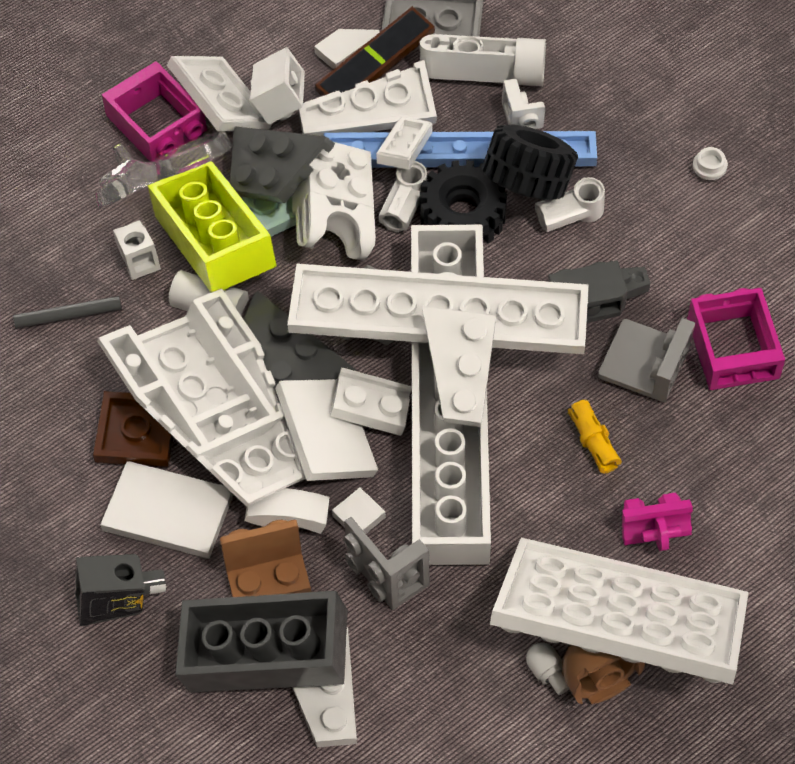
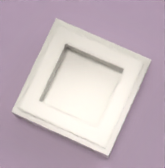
[332,487,386,534]

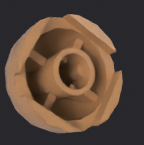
[562,645,645,704]

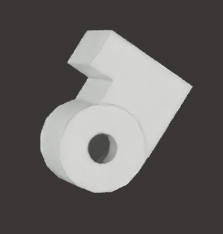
[113,220,161,280]

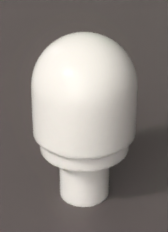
[526,643,569,696]

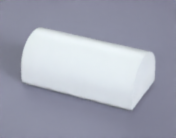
[169,270,249,315]

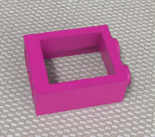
[101,61,207,164]
[687,288,785,390]

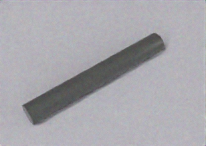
[13,296,122,329]

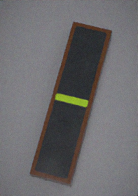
[315,6,435,96]

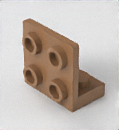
[220,520,311,597]

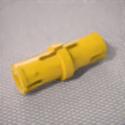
[568,400,622,473]

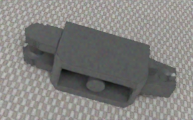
[548,260,651,323]

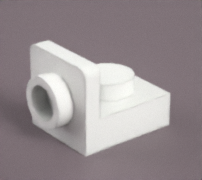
[502,79,545,129]

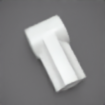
[379,161,427,233]
[535,177,605,232]

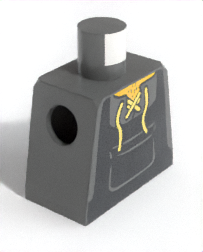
[75,554,166,626]

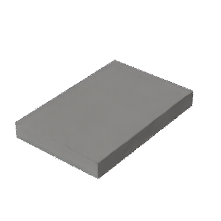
[382,0,484,48]

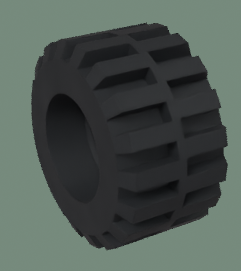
[482,125,578,200]

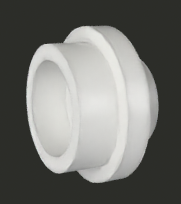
[693,147,728,180]

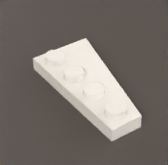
[298,60,437,136]

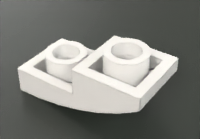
[244,488,330,534]

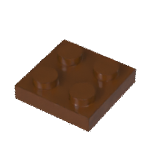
[93,391,173,467]

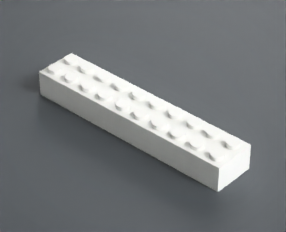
[411,225,491,565]

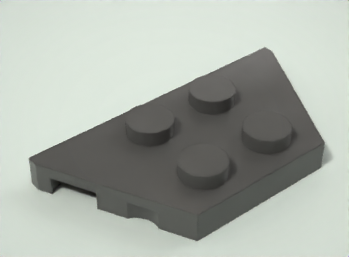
[230,126,335,203]
[244,291,356,400]

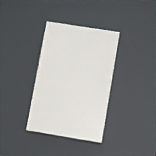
[167,56,272,131]
[275,379,378,481]
[100,461,234,559]

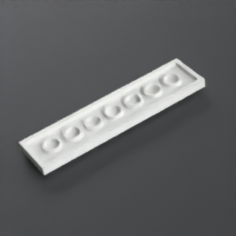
[287,264,589,354]

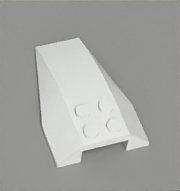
[97,289,306,507]

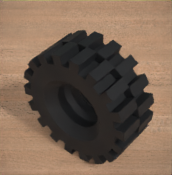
[420,160,507,244]

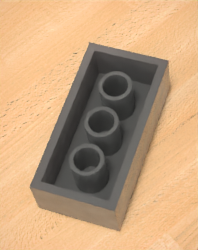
[175,591,348,693]

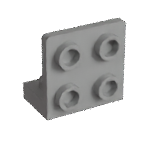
[598,318,695,403]
[343,517,430,610]

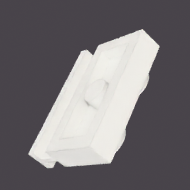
[330,368,412,436]

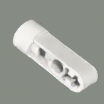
[420,34,546,86]

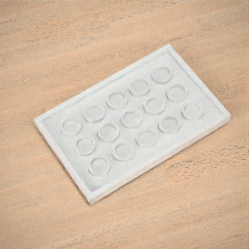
[490,537,748,685]

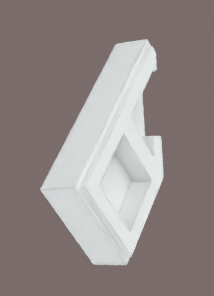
[314,29,380,70]

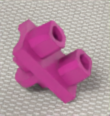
[622,492,693,551]

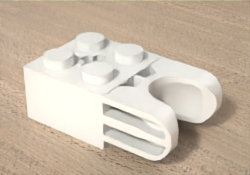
[292,142,376,261]

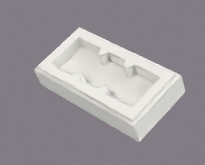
[376,116,432,170]

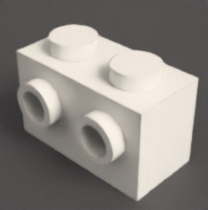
[249,47,305,125]

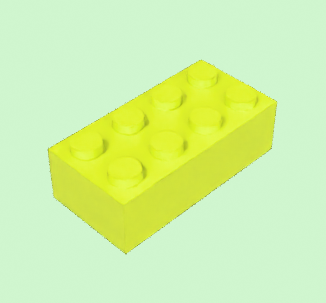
[148,159,277,293]

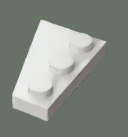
[422,306,496,427]
[292,627,357,748]

